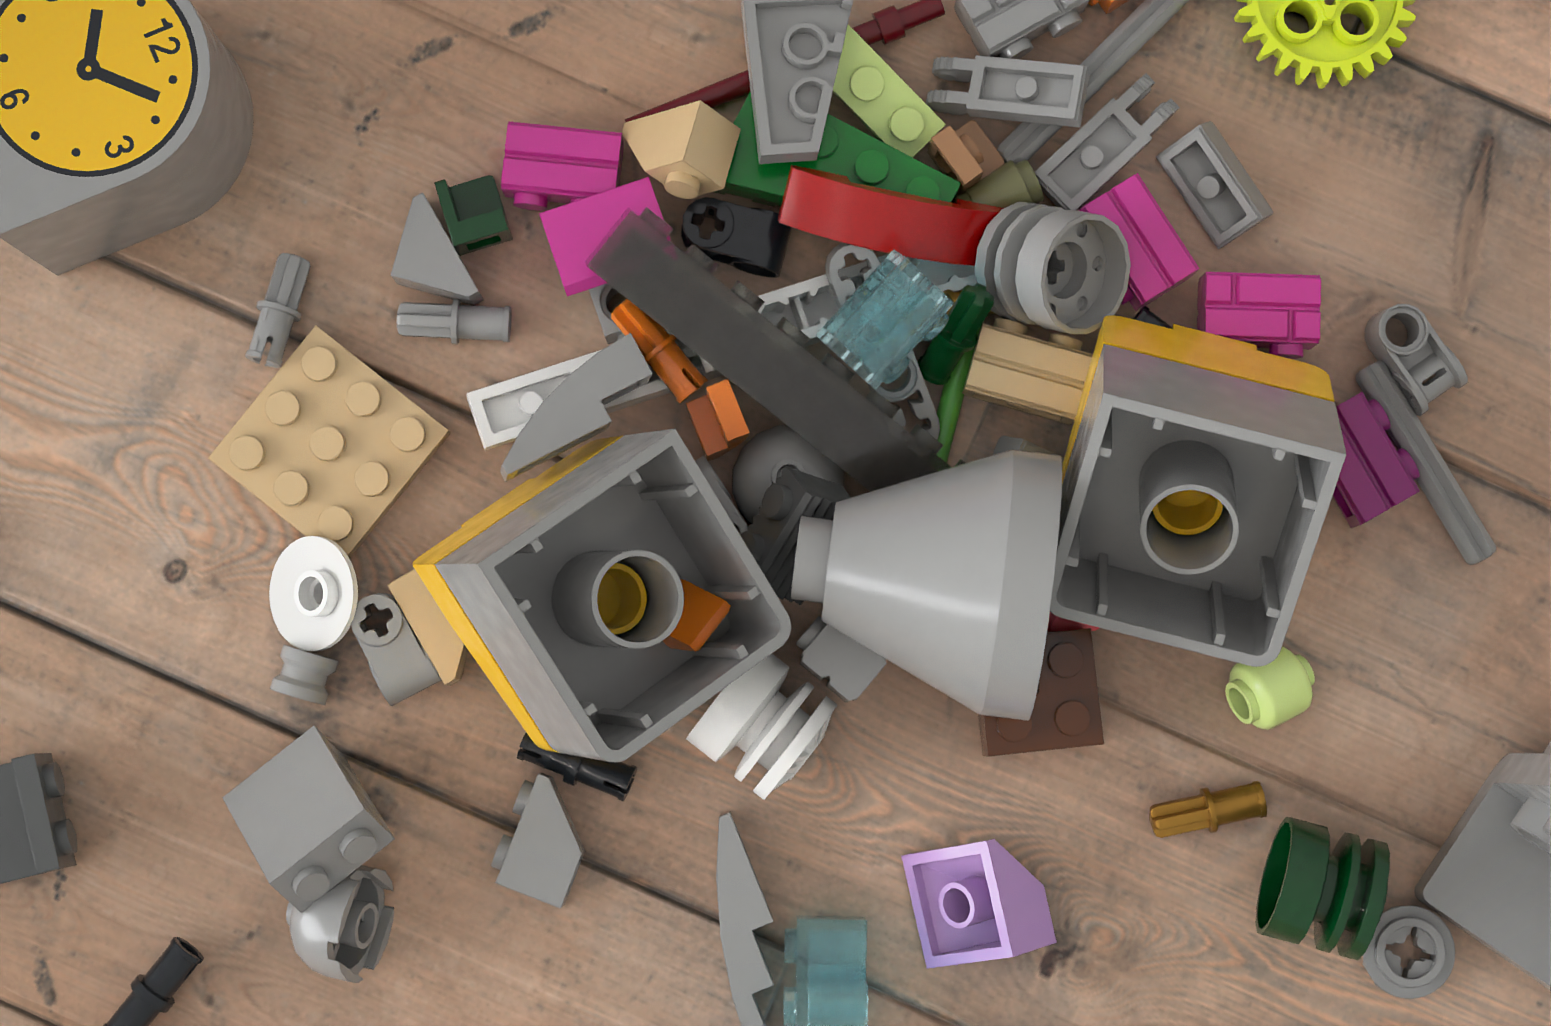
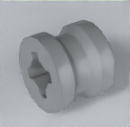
[270,645,339,705]

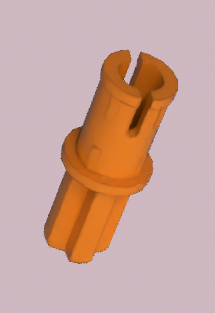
[611,296,708,404]

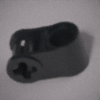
[681,197,792,278]

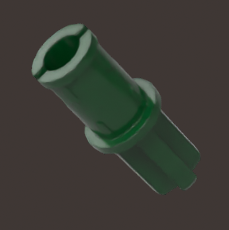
[917,283,994,385]

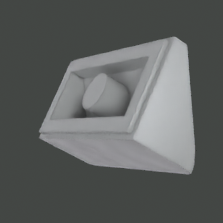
[1156,121,1273,249]

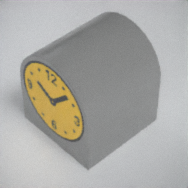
[0,0,254,276]

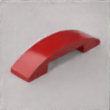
[778,165,1004,266]

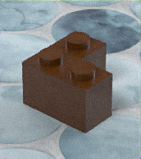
[978,628,1104,757]

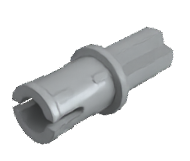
[245,253,311,368]
[397,299,512,344]

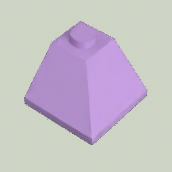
[901,839,1057,969]

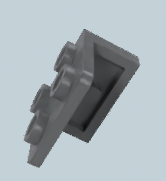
[0,753,78,884]

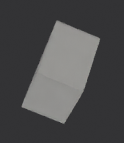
[391,193,484,305]

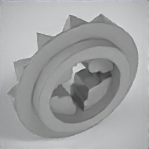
[1362,906,1455,999]

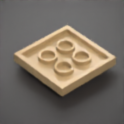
[208,325,451,559]

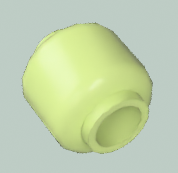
[1225,646,1315,730]

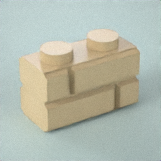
[962,318,1093,425]

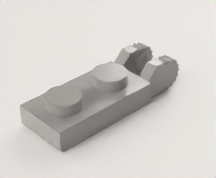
[926,55,1090,128]
[1035,73,1180,211]

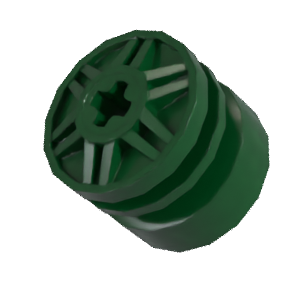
[1255,817,1390,960]

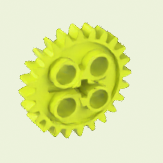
[1234,0,1416,89]

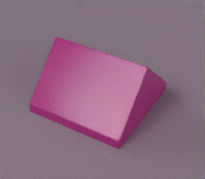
[539,177,677,297]

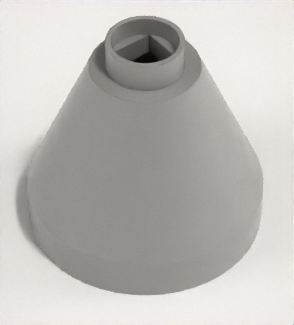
[791,449,1062,721]

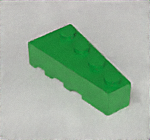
[714,91,961,207]

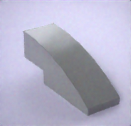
[500,333,653,482]

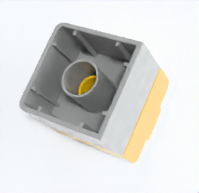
[1050,315,1346,667]
[412,429,791,763]

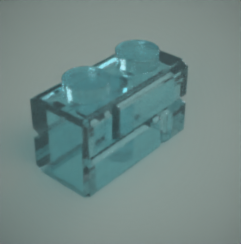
[815,249,954,390]

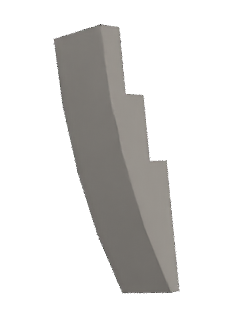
[716,812,774,1026]

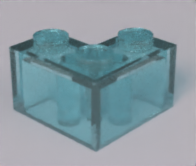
[783,915,868,1026]

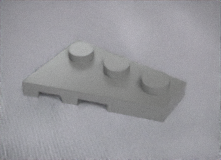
[741,0,853,164]

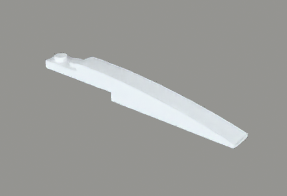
[466,253,977,451]

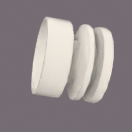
[686,654,837,800]

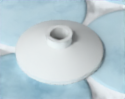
[269,536,358,651]

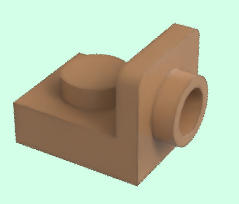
[927,120,1004,195]

